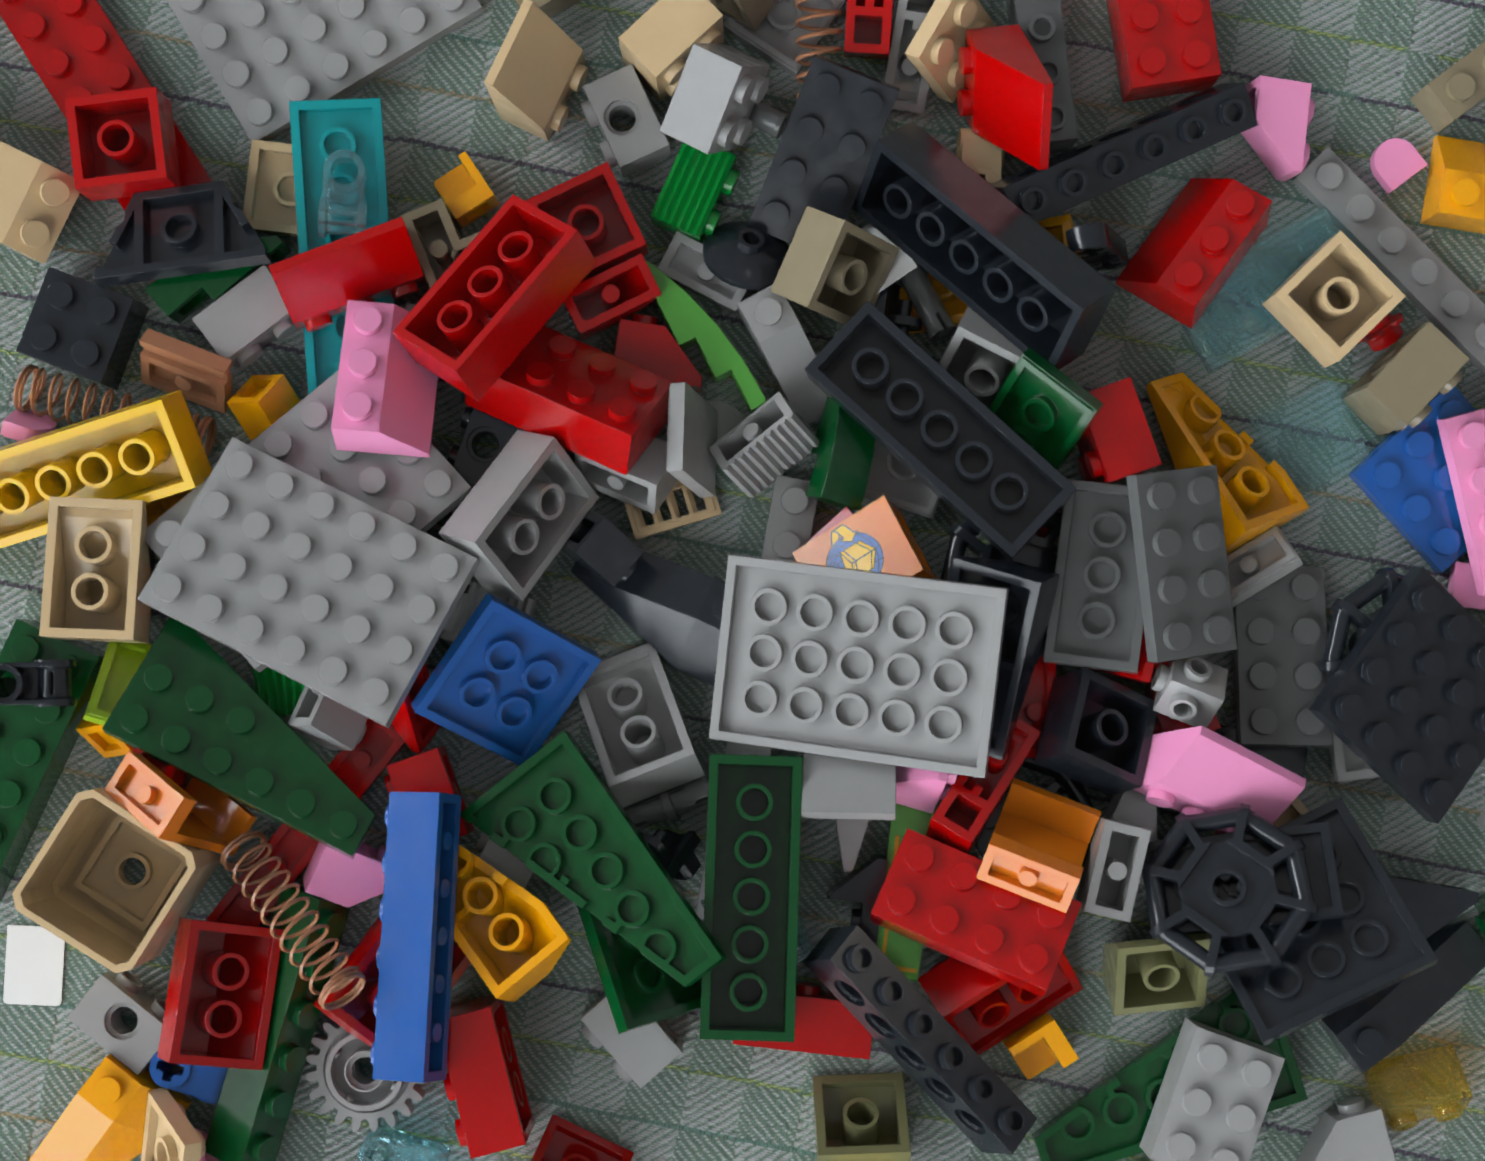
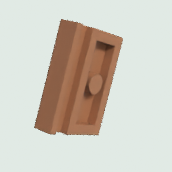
[139,328,233,414]

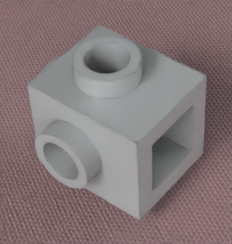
[1150,656,1228,728]

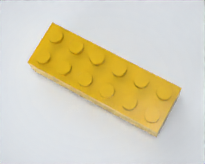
[0,390,213,548]

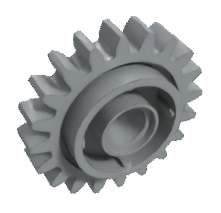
[304,1018,428,1132]

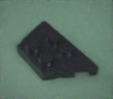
[93,180,271,288]

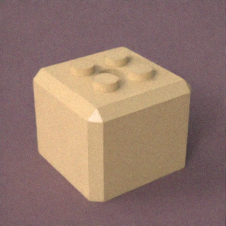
[12,787,221,973]

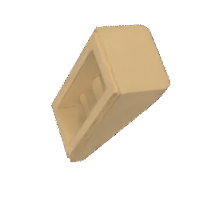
[624,480,722,540]

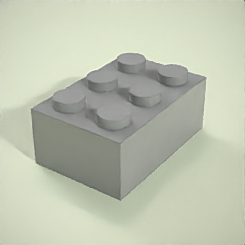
[439,430,599,601]
[1140,1017,1285,1161]

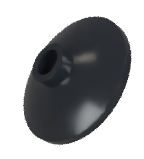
[702,221,789,290]

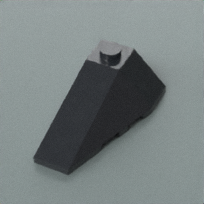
[571,551,725,687]
[949,556,1060,760]
[1317,920,1485,1073]

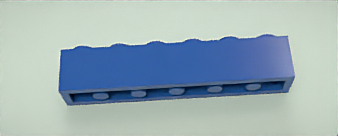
[370,792,462,1083]

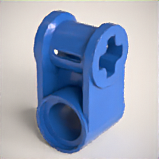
[149,1052,228,1105]

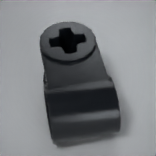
[0,659,77,707]

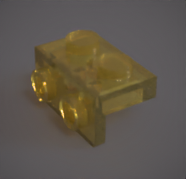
[1363,1044,1473,1132]

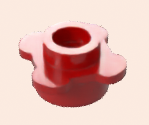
[1359,312,1404,352]

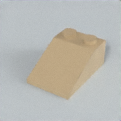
[484,0,589,141]
[0,141,80,264]
[39,496,151,644]

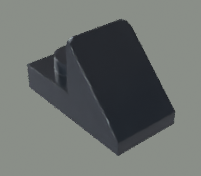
[826,854,887,945]

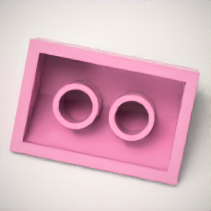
[331,300,439,458]
[1133,726,1307,835]

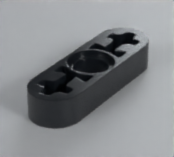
[1066,223,1129,272]

